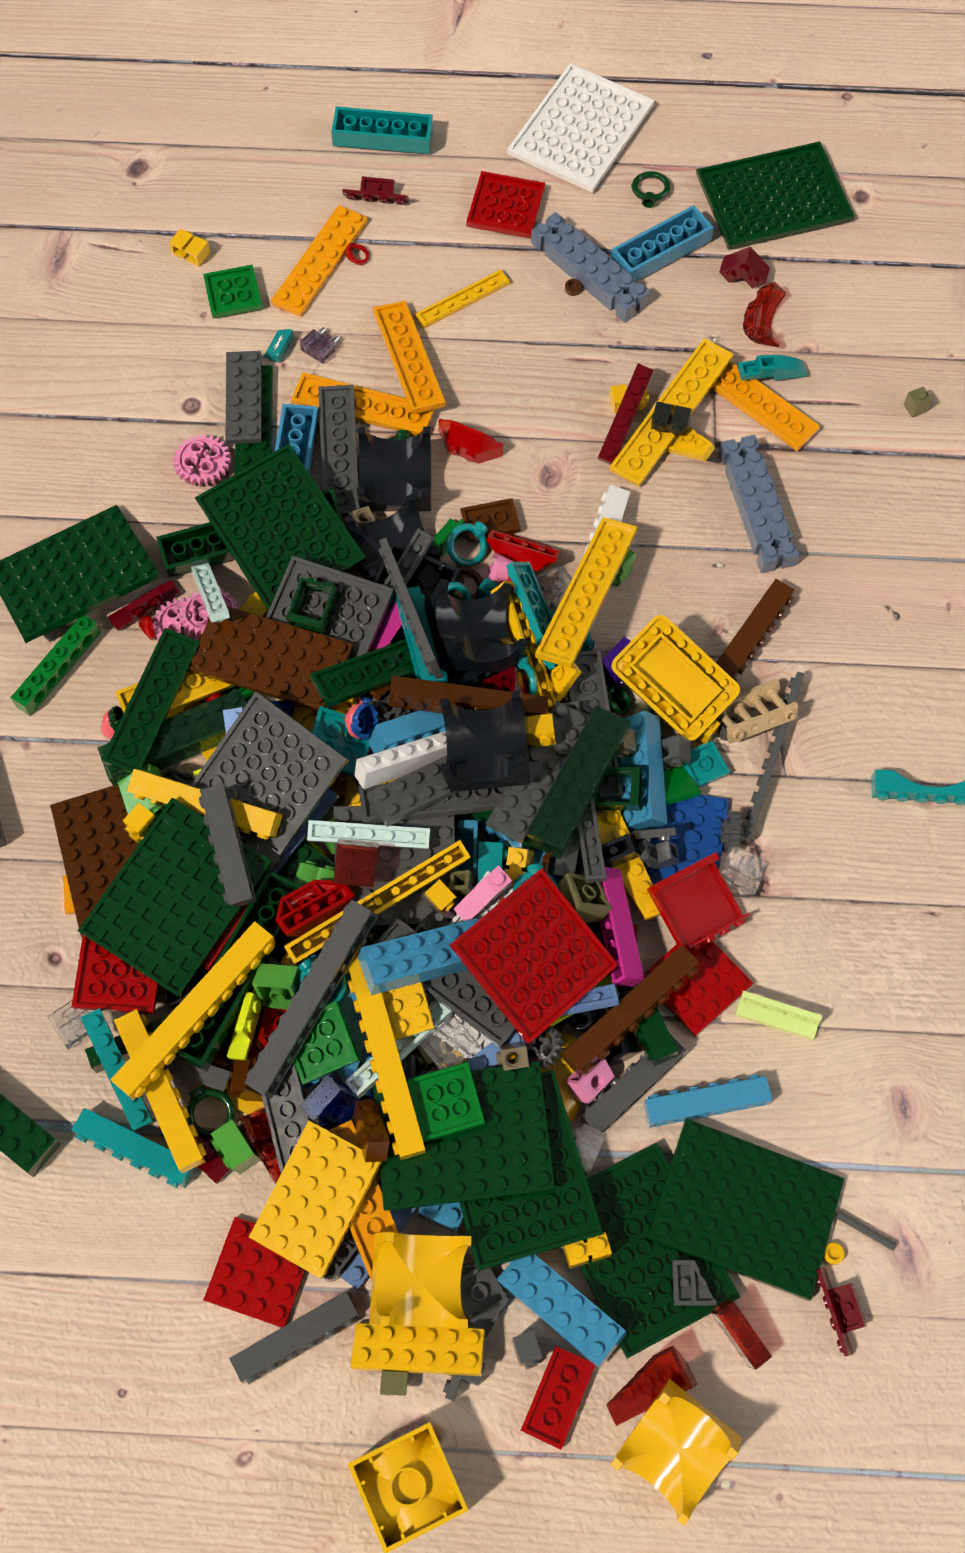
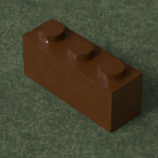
[353,1099,390,1162]

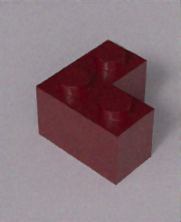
[719,246,770,288]
[482,666,527,694]

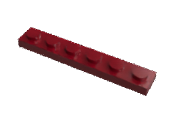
[597,363,654,465]

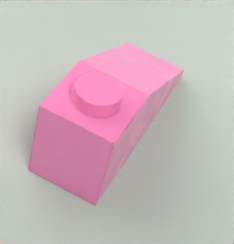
[453,866,513,921]

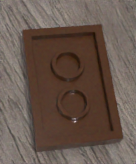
[460,498,521,542]

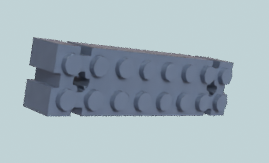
[531,212,651,323]
[718,435,799,573]

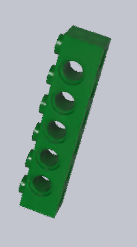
[10,615,101,716]

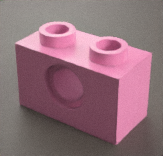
[565,1059,615,1104]

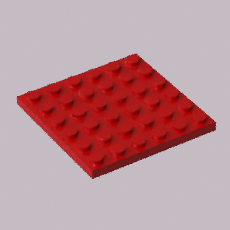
[449,868,618,1044]

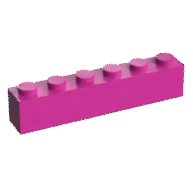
[600,867,644,988]

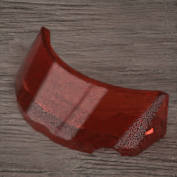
[743,281,786,347]

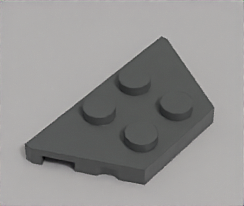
[460,1263,509,1341]

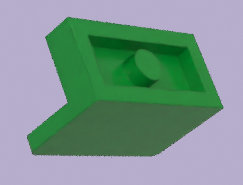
[432,518,465,556]

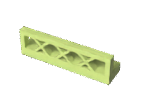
[735,991,822,1040]

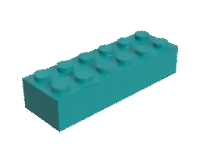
[331,106,433,154]

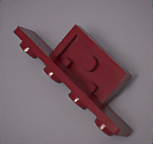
[342,176,409,205]
[108,580,180,631]
[159,1124,230,1184]
[817,1268,867,1357]

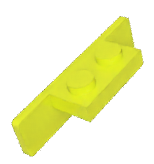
[227,989,262,1060]

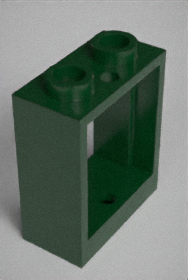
[286,577,340,635]
[591,767,643,811]

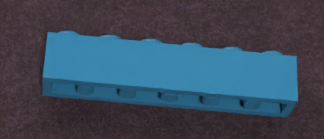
[644,1075,772,1128]

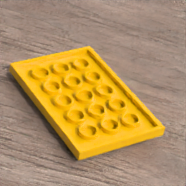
[249,1121,382,1279]

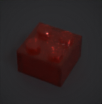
[333,839,378,887]

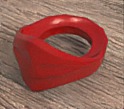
[345,243,369,265]
[138,615,155,640]

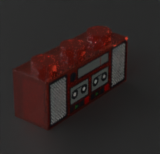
[710,1299,772,1370]

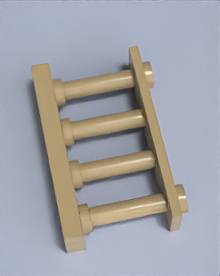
[715,679,798,744]

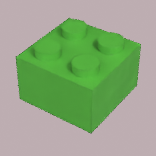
[252,963,301,1010]
[211,1119,261,1174]

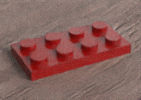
[520,1345,595,1450]

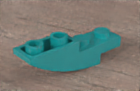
[737,355,807,381]

